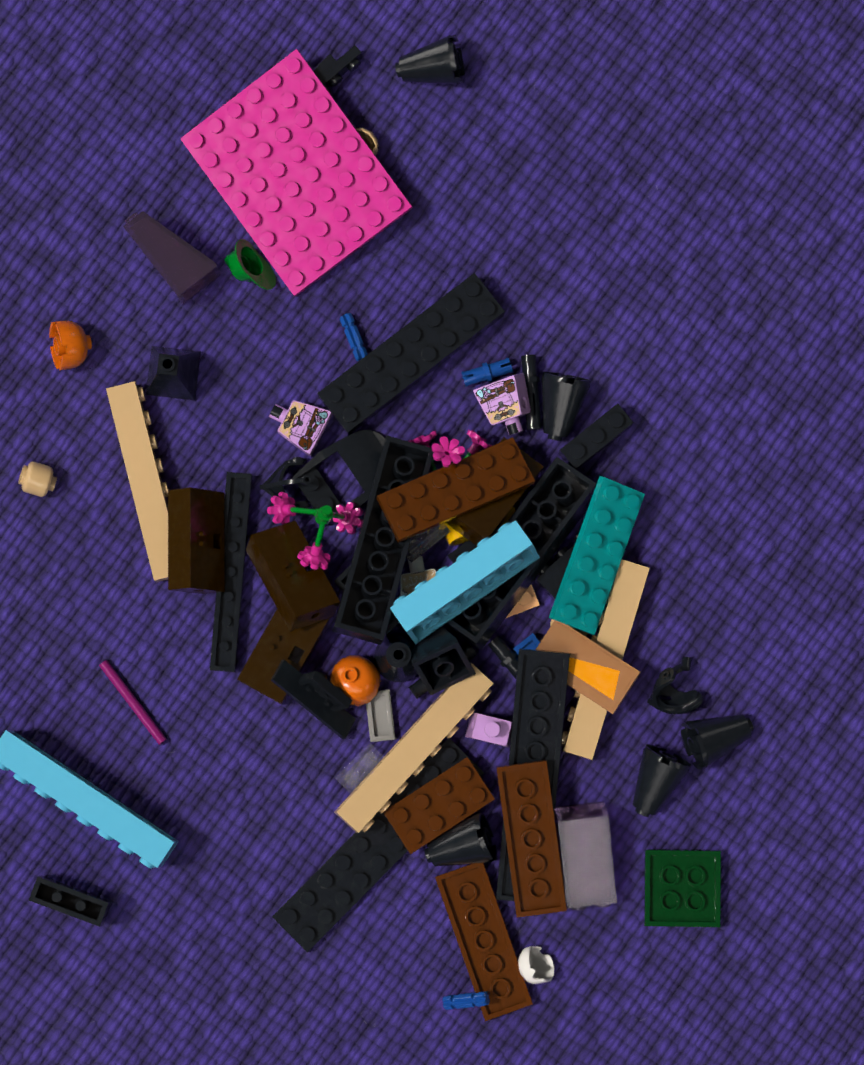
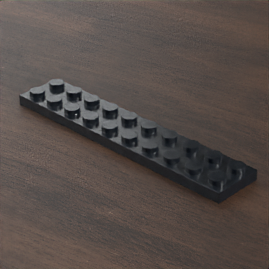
[496,649,570,901]
[272,738,484,952]

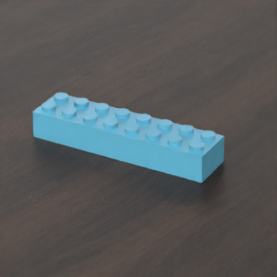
[0,730,179,869]

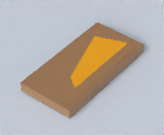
[536,620,641,715]

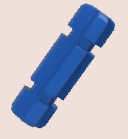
[340,313,368,361]
[442,991,490,1010]

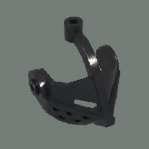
[259,457,312,508]
[647,657,703,714]

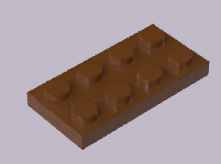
[383,757,495,854]

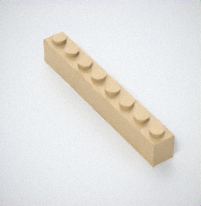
[106,381,169,582]
[561,560,650,760]
[334,663,494,833]

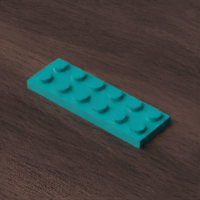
[549,476,645,635]

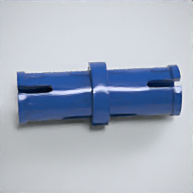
[461,358,513,387]

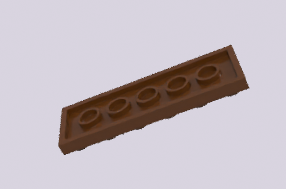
[377,437,535,543]
[496,760,567,918]
[435,863,533,1021]

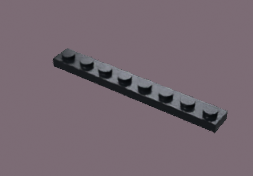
[210,472,252,672]

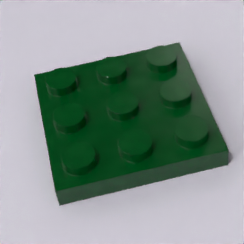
[644,850,721,927]

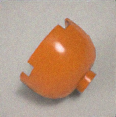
[49,321,92,370]
[330,655,381,706]

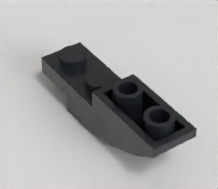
[314,45,362,96]

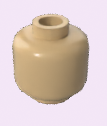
[18,461,57,497]

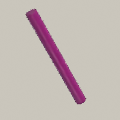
[99,660,167,745]

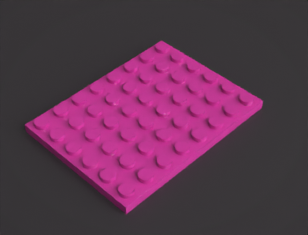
[180,49,413,297]

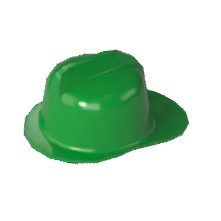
[224,239,276,290]

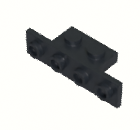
[271,660,356,739]

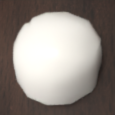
[518,946,554,984]

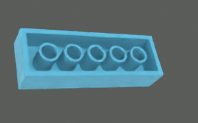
[390,520,540,644]

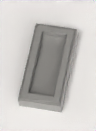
[366,690,395,742]

